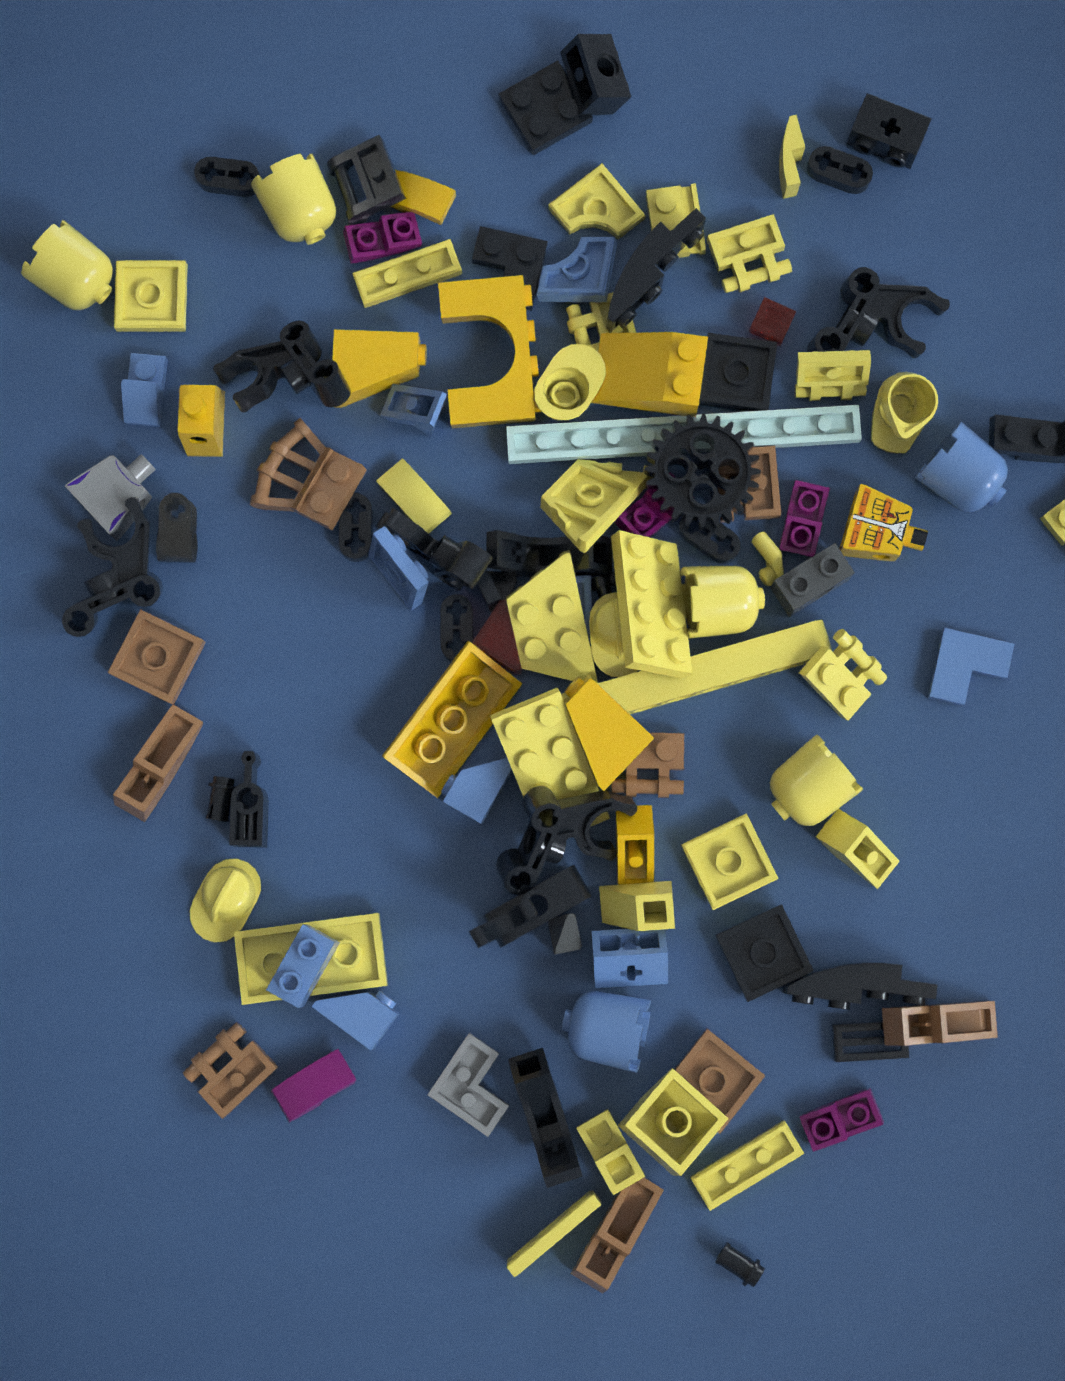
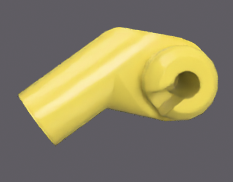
[751,531,784,586]

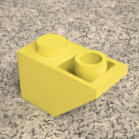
[599,881,675,931]

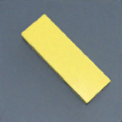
[352,239,462,308]
[690,1120,805,1211]
[506,1190,601,1278]

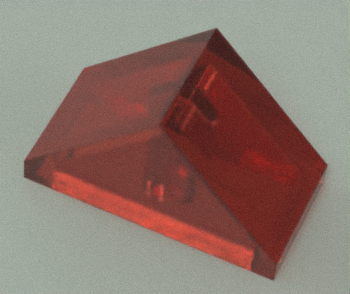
[472,600,522,675]

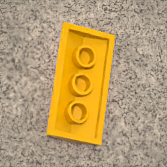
[382,641,522,798]

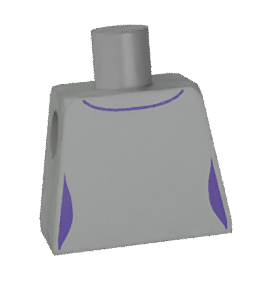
[65,454,156,541]

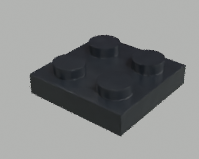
[499,60,593,155]
[699,333,778,411]
[715,904,814,1002]

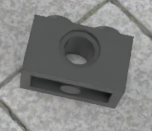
[770,543,855,617]

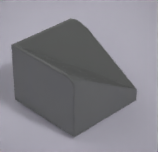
[548,913,582,955]

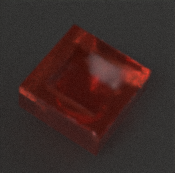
[749,297,796,346]

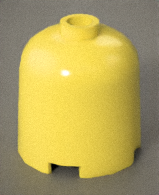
[251,154,336,245]
[21,220,113,310]
[680,566,765,639]
[770,734,863,826]

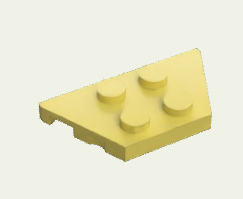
[540,459,654,553]
[506,550,598,683]

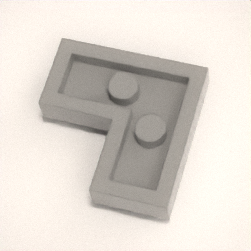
[428,1033,509,1137]

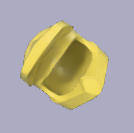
[871,372,938,454]

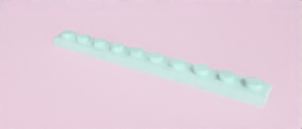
[506,405,862,464]

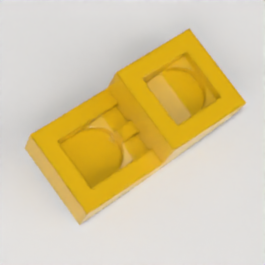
[390,170,456,225]

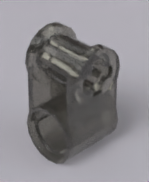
[156,493,198,563]

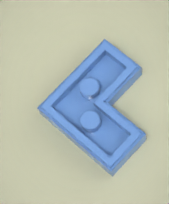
[927,628,1015,706]

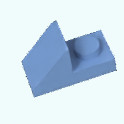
[121,353,168,427]
[380,384,447,436]

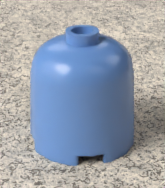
[915,422,1008,513]
[562,991,651,1073]

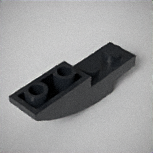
[606,208,706,332]
[989,414,1065,463]
[783,963,938,1010]

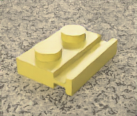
[646,183,706,258]

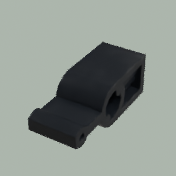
[229,751,269,848]

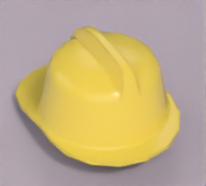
[534,344,606,420]
[589,592,638,678]
[190,859,261,942]

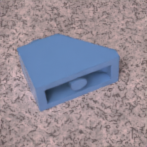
[441,758,513,825]
[312,990,400,1050]

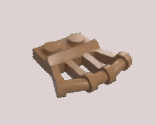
[250,418,367,530]

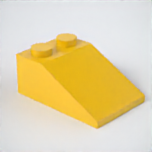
[591,332,708,418]

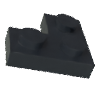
[472,226,548,311]

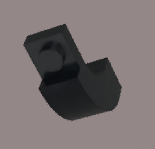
[486,530,612,578]
[508,1048,583,1188]

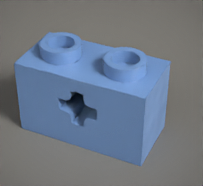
[266,924,340,1008]
[591,929,668,988]

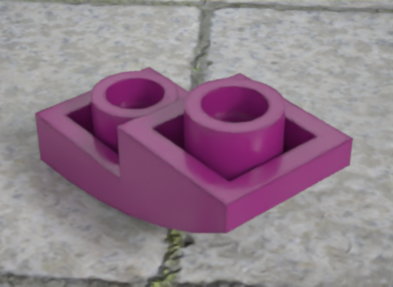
[343,212,422,264]
[614,472,694,538]
[779,480,830,557]
[271,1049,356,1123]
[799,1088,884,1152]

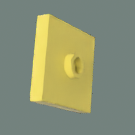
[114,260,188,332]
[681,813,779,910]

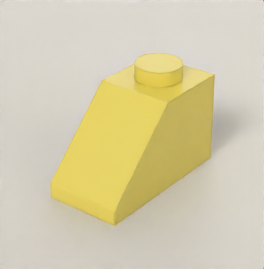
[816,809,899,889]

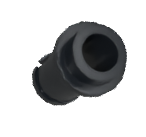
[205,776,236,822]
[715,1242,765,1287]

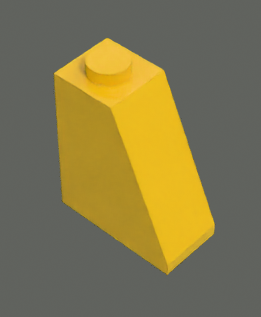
[332,329,427,408]
[564,675,654,791]

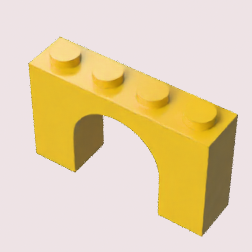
[438,275,542,429]

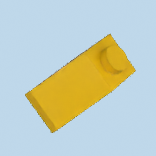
[616,805,654,885]

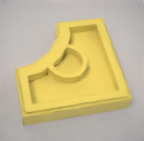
[548,163,645,240]

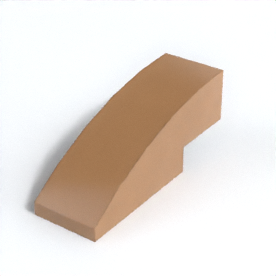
[113,704,203,822]
[882,1001,998,1046]
[571,1178,664,1294]

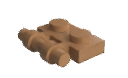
[717,446,781,523]
[611,733,684,798]
[182,1022,278,1119]

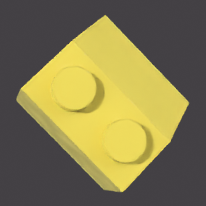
[618,1068,729,1176]

